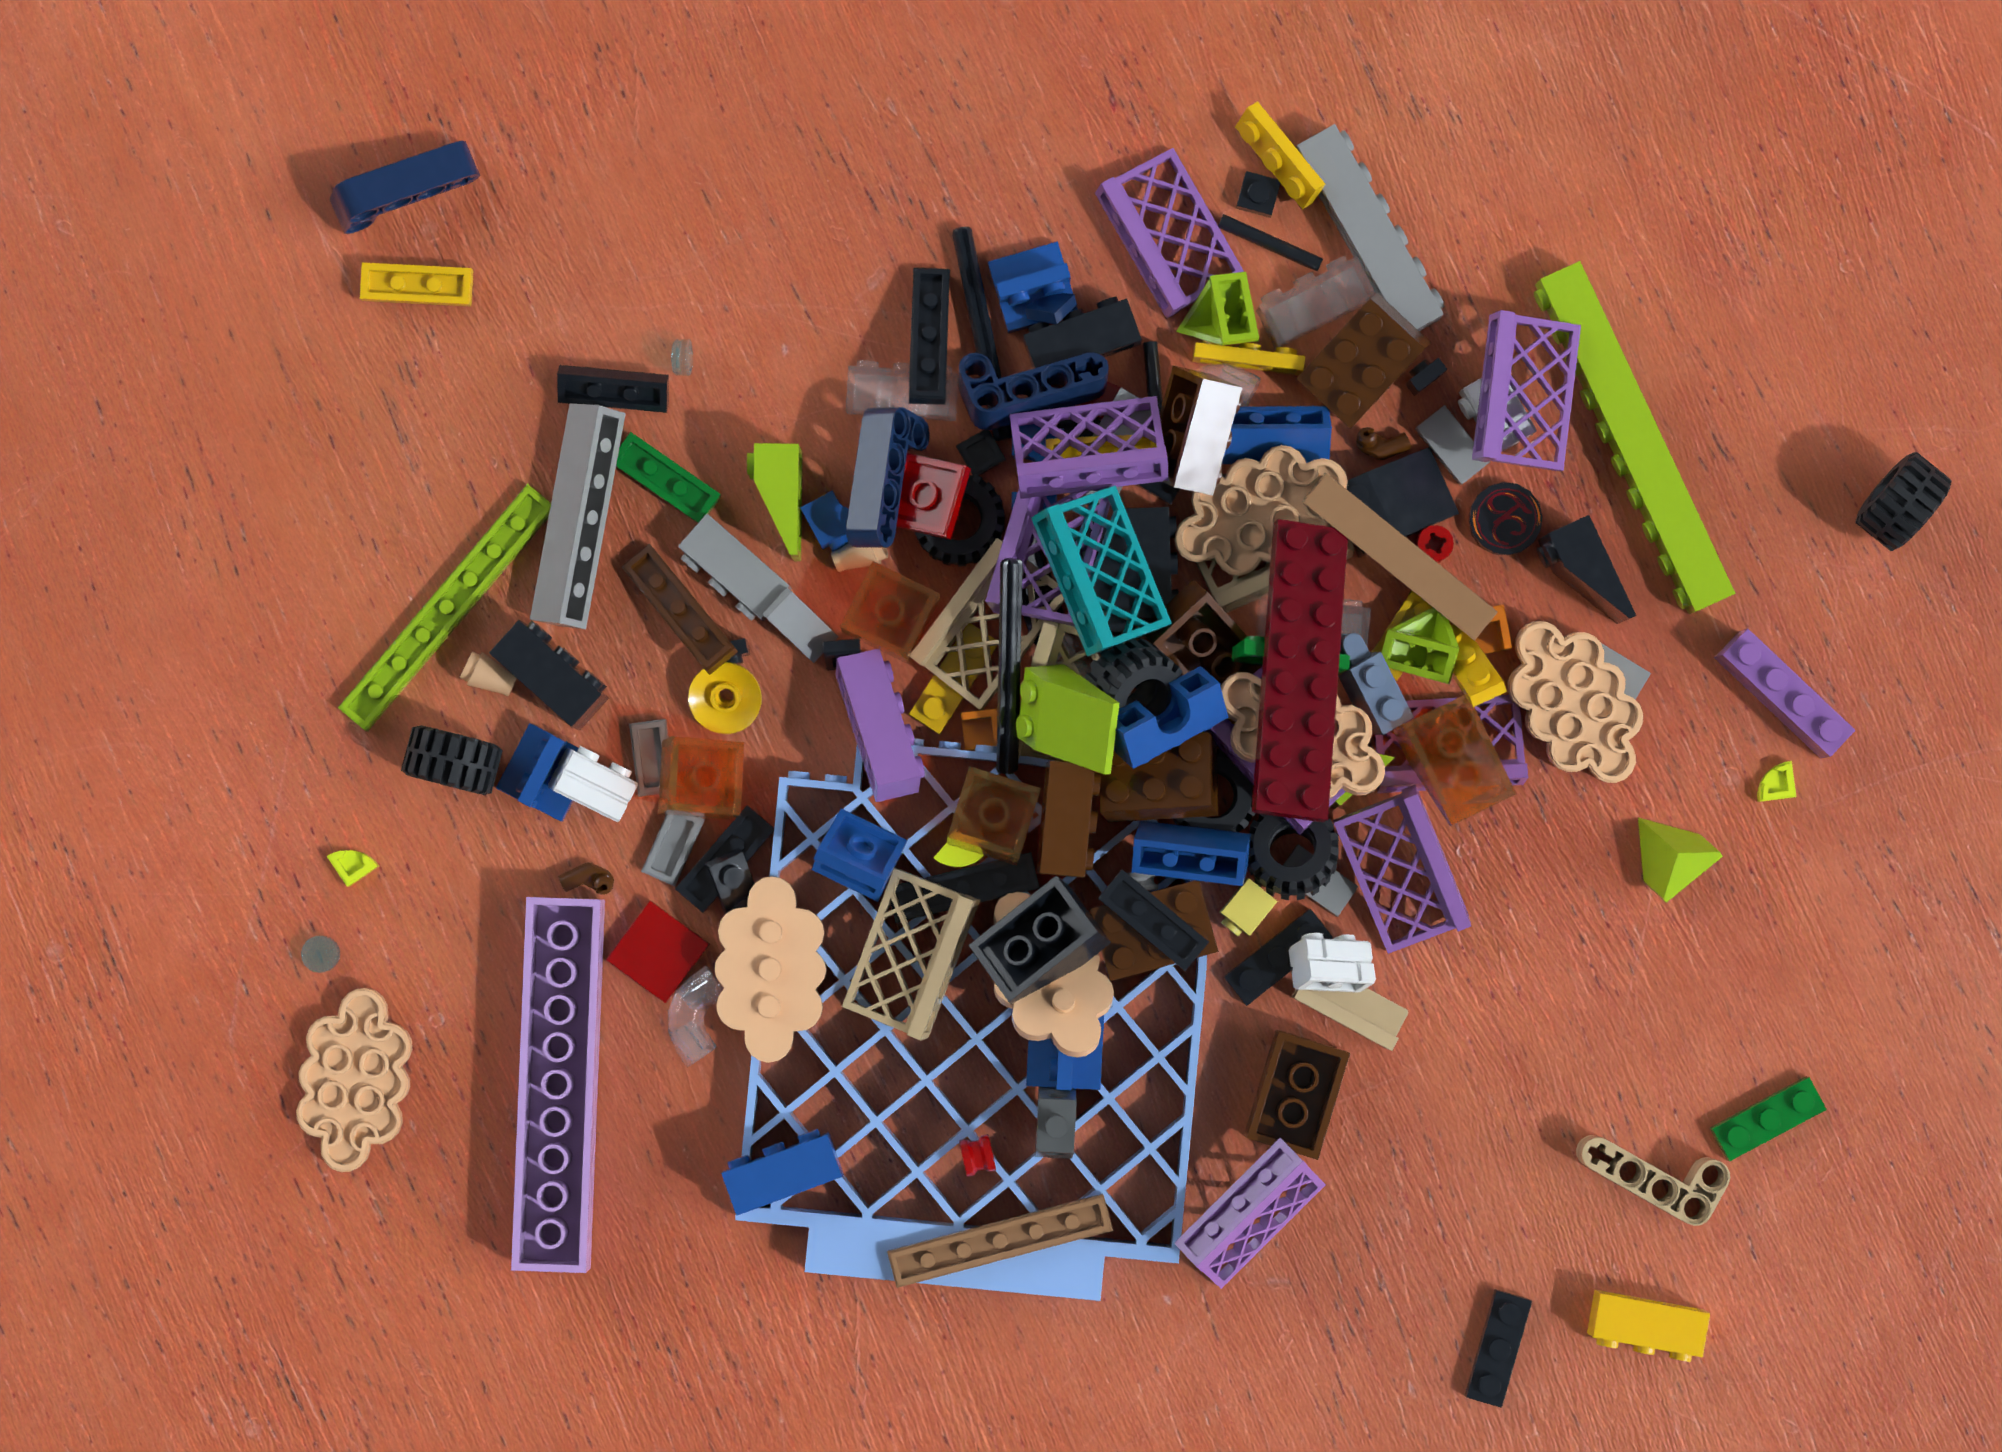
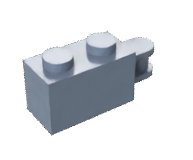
[1338,633,1414,735]

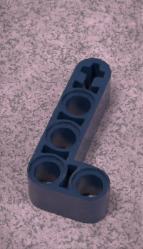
[330,141,480,234]
[958,353,1109,430]
[846,407,930,548]

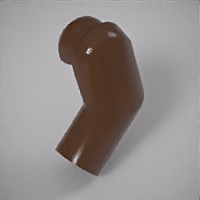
[1356,427,1411,460]
[558,862,614,895]

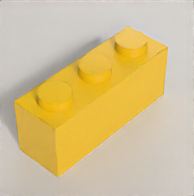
[1587,1290,1710,1362]

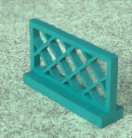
[1031,485,1172,657]

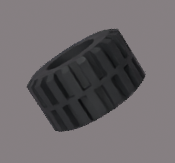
[1855,452,1952,551]
[915,474,1005,567]
[1085,638,1182,716]
[401,725,503,795]
[1173,749,1255,832]
[1248,814,1339,900]

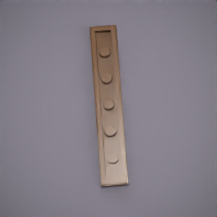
[1302,473,1498,641]
[887,1193,1113,1288]

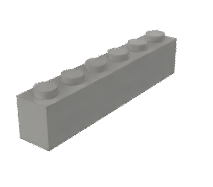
[1296,124,1445,331]
[530,403,626,629]

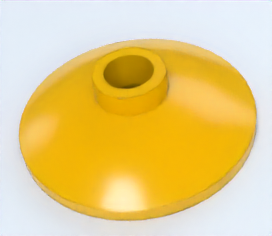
[688,662,762,734]

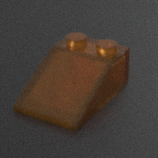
[1393,695,1516,826]

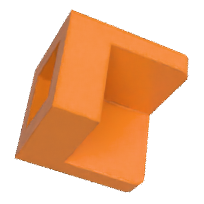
[1475,605,1512,654]
[961,709,997,751]

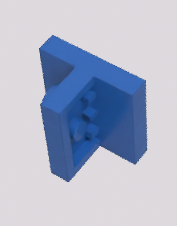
[988,241,1078,333]
[496,723,579,822]
[811,809,908,902]
[1026,1015,1104,1090]

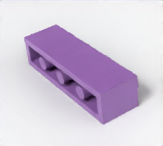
[1714,628,1855,759]
[835,649,925,802]

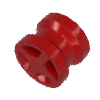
[1414,525,1454,563]
[959,1134,996,1177]

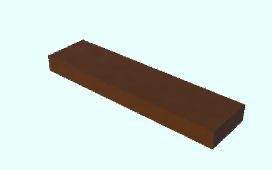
[622,544,738,675]

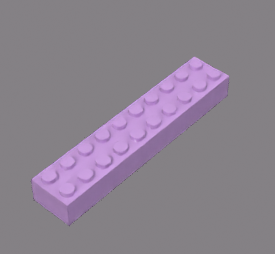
[511,897,605,1273]

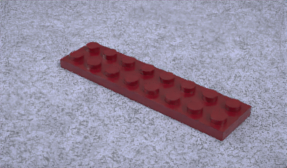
[1252,519,1348,822]

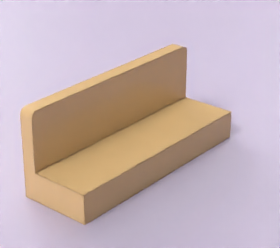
[1291,988,1408,1051]

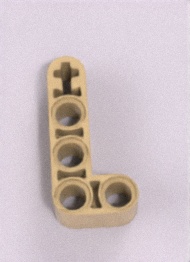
[1576,1135,1730,1226]

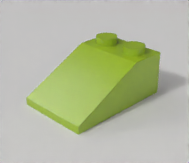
[747,443,802,561]
[1016,664,1120,774]

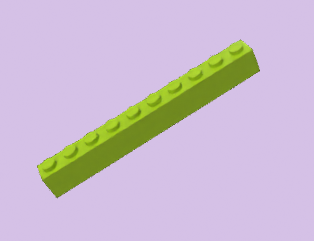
[1534,261,1736,614]

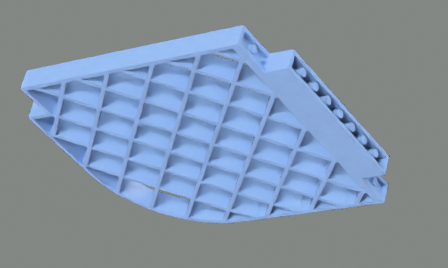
[735,738,1207,1301]

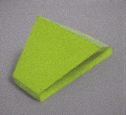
[1176,271,1259,345]
[1382,607,1459,684]
[1638,817,1723,903]

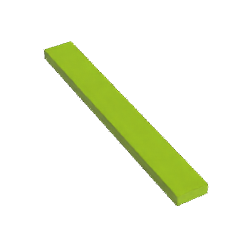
[338,484,551,732]

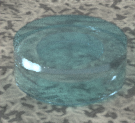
[671,339,693,376]
[301,936,340,973]

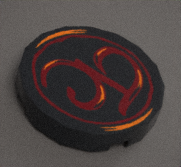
[1469,482,1543,555]

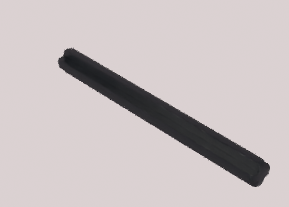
[952,227,1012,441]
[996,558,1023,774]

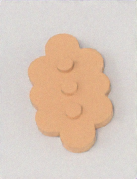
[1175,445,1348,576]
[1507,621,1643,783]
[1221,672,1385,800]
[714,876,827,1063]
[994,892,1114,1058]
[296,988,412,1172]

